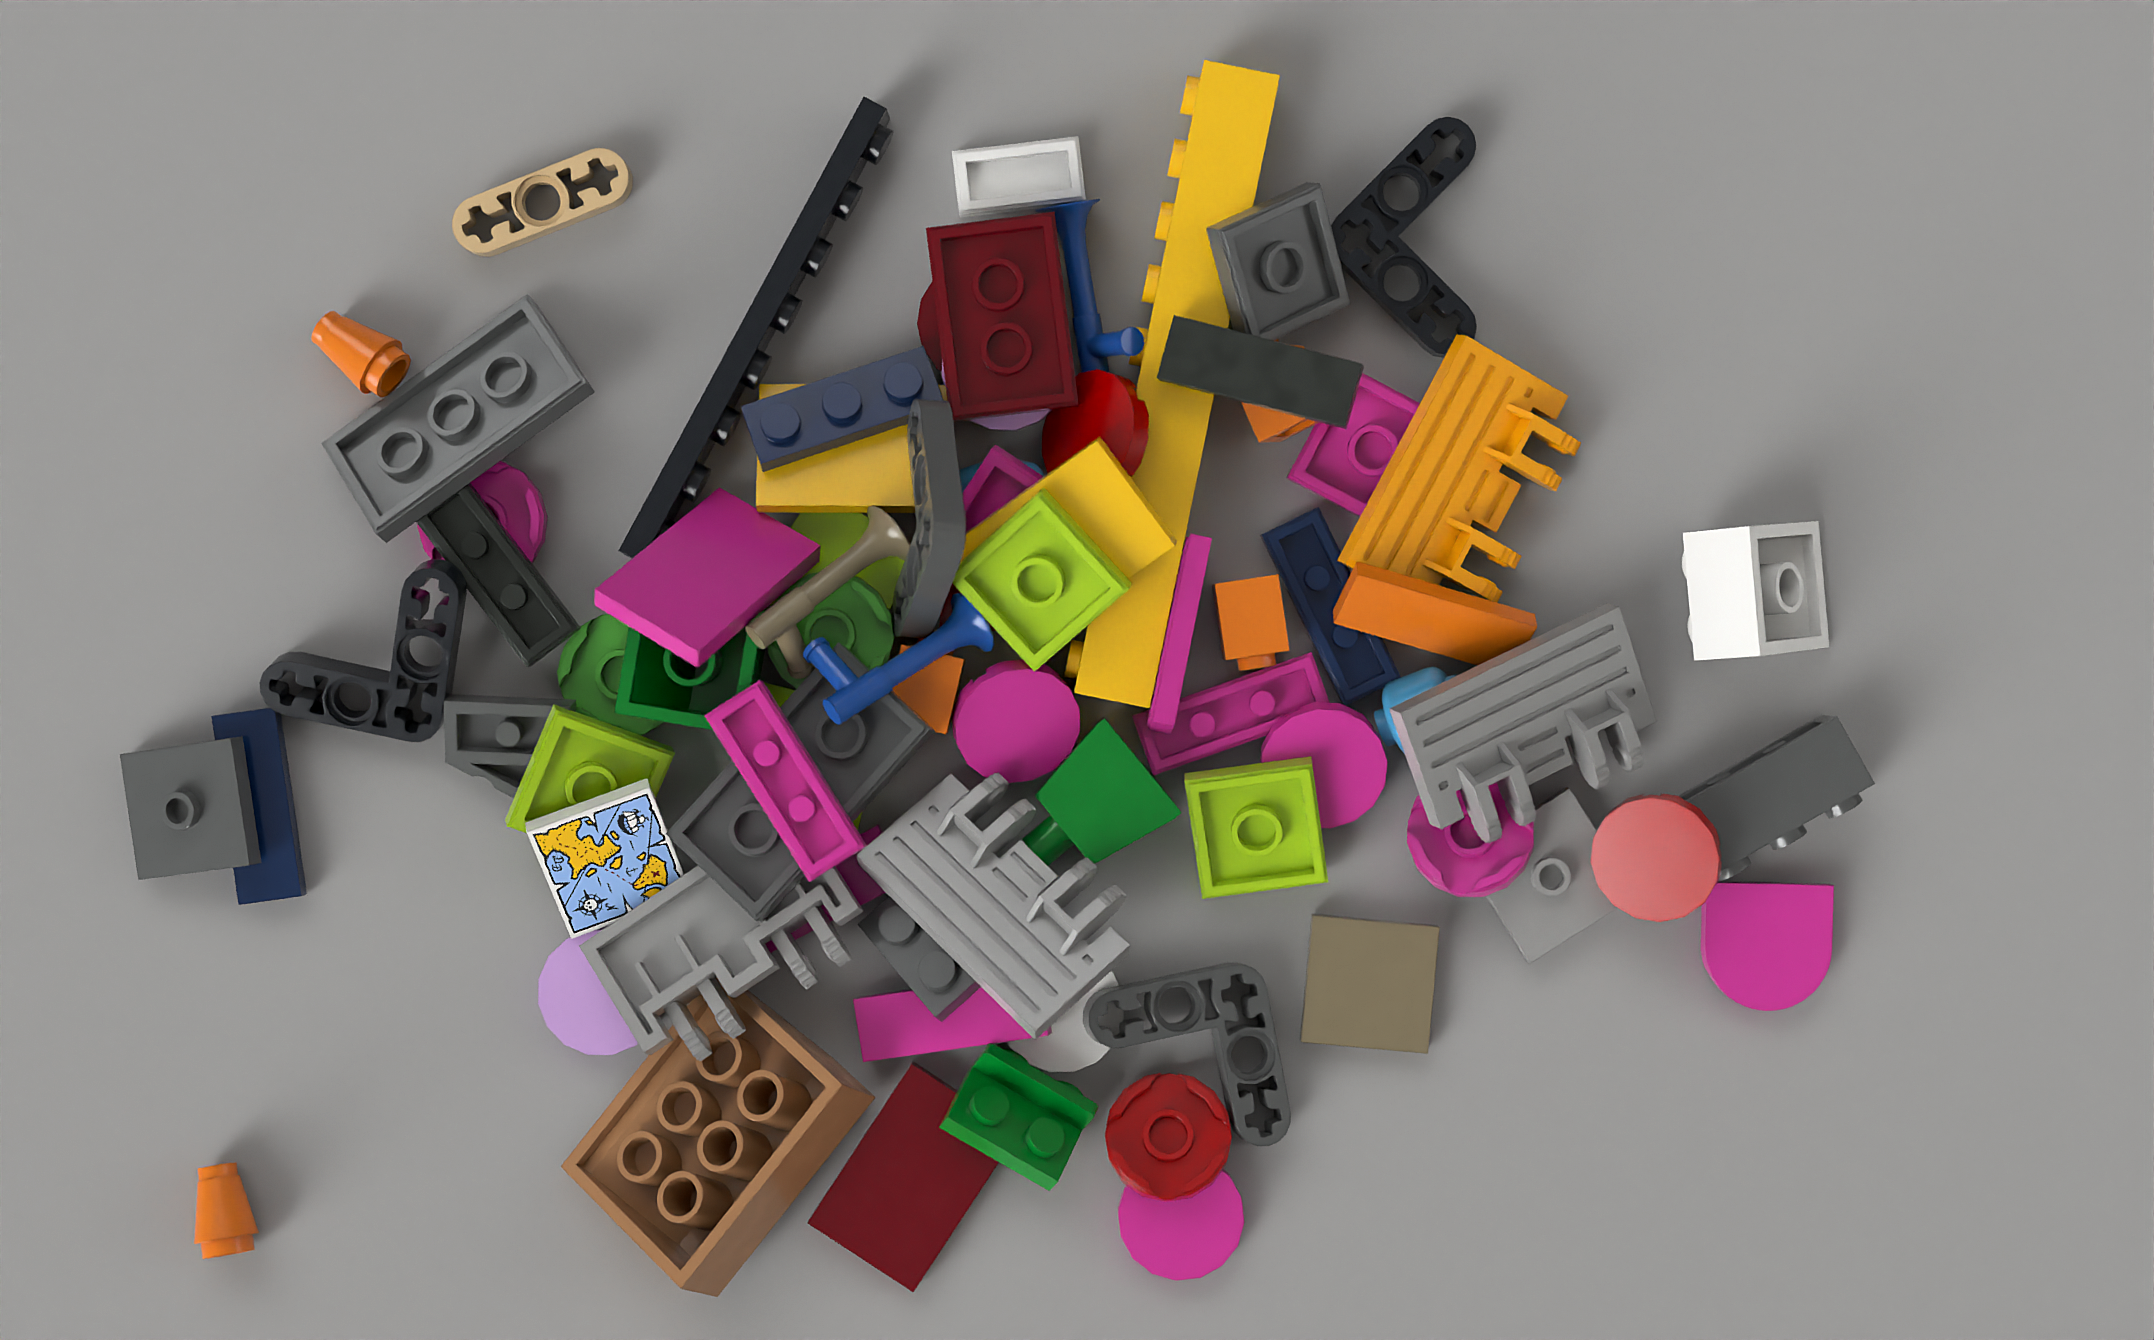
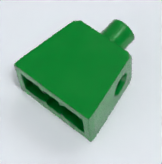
[1022,717,1182,866]

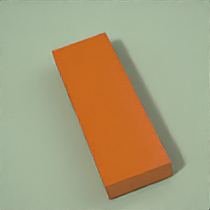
[1333,561,1537,665]

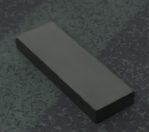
[1156,315,1364,429]
[416,483,581,667]

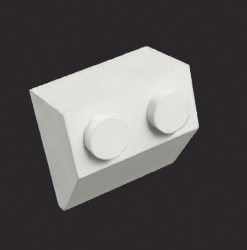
[1682,521,1829,661]

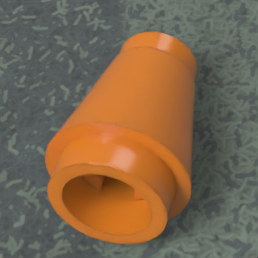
[311,311,411,397]
[194,1162,259,1259]

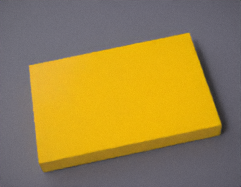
[756,384,948,513]
[960,437,1177,579]

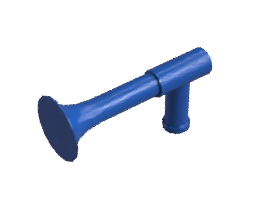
[1035,199,1144,373]
[803,593,994,725]

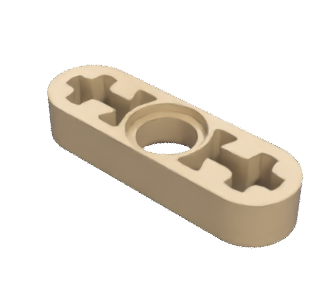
[452,148,633,257]

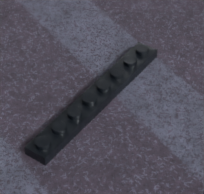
[618,96,894,558]

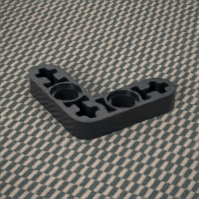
[1331,117,1477,358]
[259,559,467,742]

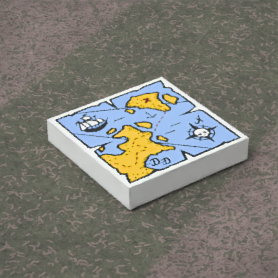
[525,778,685,939]

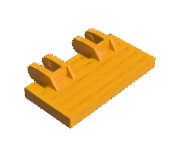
[1337,334,1581,602]

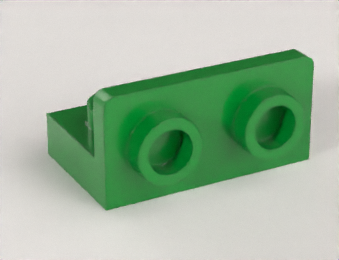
[939,1043,1098,1191]

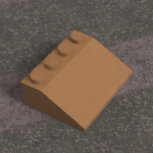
[560,977,876,1297]

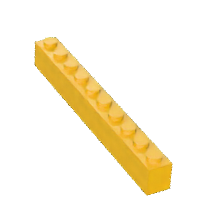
[1064,60,1280,708]

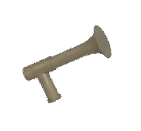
[745,505,910,679]

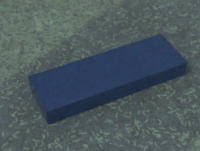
[1260,507,1401,706]
[211,708,307,905]

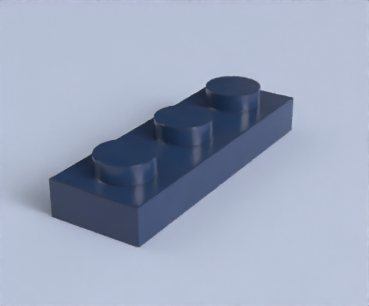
[741,346,944,472]

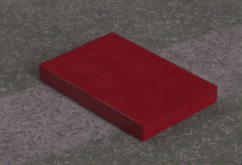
[926,212,1079,422]
[807,1061,999,1292]

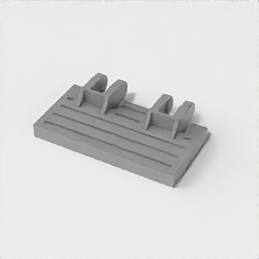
[1389,603,1657,844]
[857,773,1130,1040]
[579,866,864,1062]

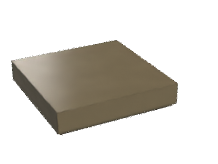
[1300,914,1440,1054]

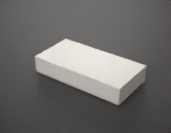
[952,136,1086,218]

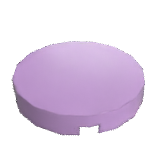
[538,928,661,1055]

